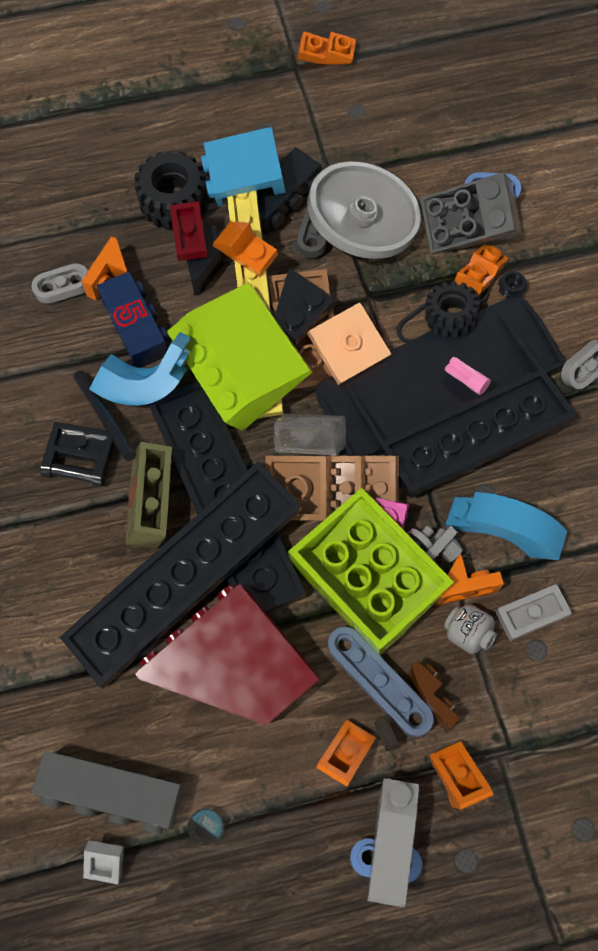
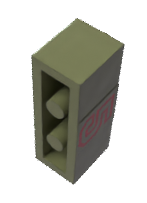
[125,442,172,549]

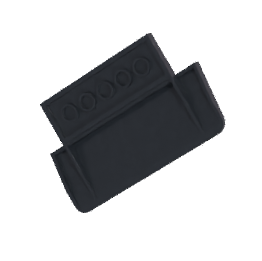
[315,297,577,498]

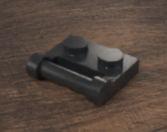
[40,421,115,487]

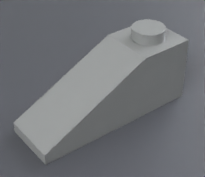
[367,778,419,908]

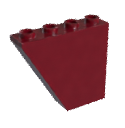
[135,584,321,725]

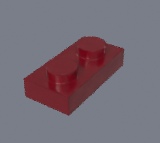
[170,201,208,261]

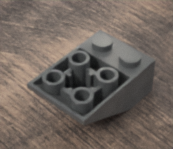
[420,172,522,254]

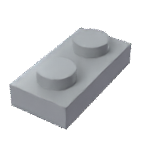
[495,584,572,641]

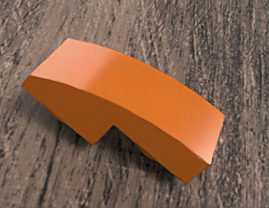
[297,31,356,65]
[454,244,509,295]

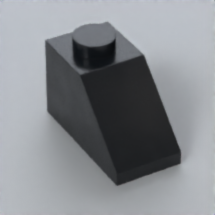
[187,225,223,296]

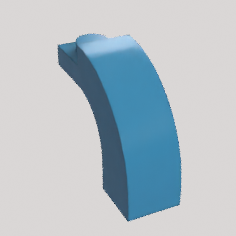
[89,332,191,406]
[445,492,567,560]

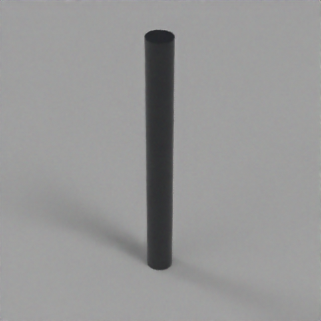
[73,371,136,461]

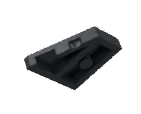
[274,268,335,346]

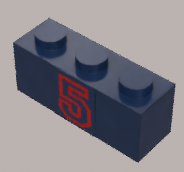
[96,272,170,368]

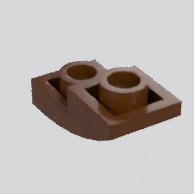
[409,660,460,733]

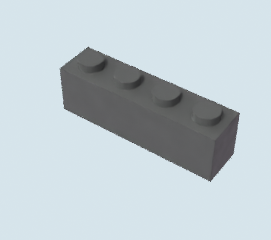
[31,751,184,835]

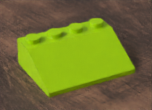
[167,282,312,431]
[288,488,454,655]

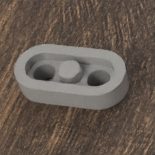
[31,264,88,304]
[561,340,598,389]

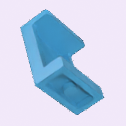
[201,127,286,207]

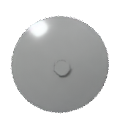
[307,161,421,259]

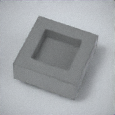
[83,841,124,884]

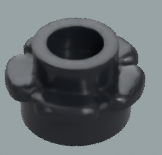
[498,271,527,298]

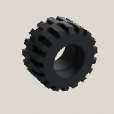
[134,150,209,230]

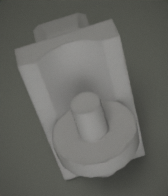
[407,526,463,563]

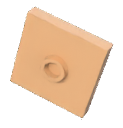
[307,303,391,385]

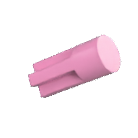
[445,357,491,395]

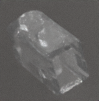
[274,414,346,456]

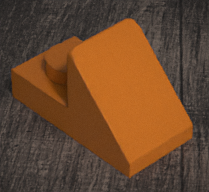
[213,221,278,277]
[81,236,127,301]
[435,554,504,606]
[316,719,376,787]
[430,741,493,810]

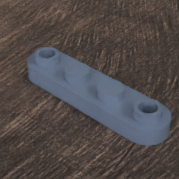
[328,627,433,738]

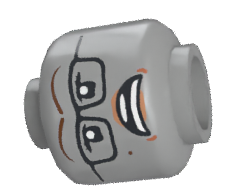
[444,604,497,654]

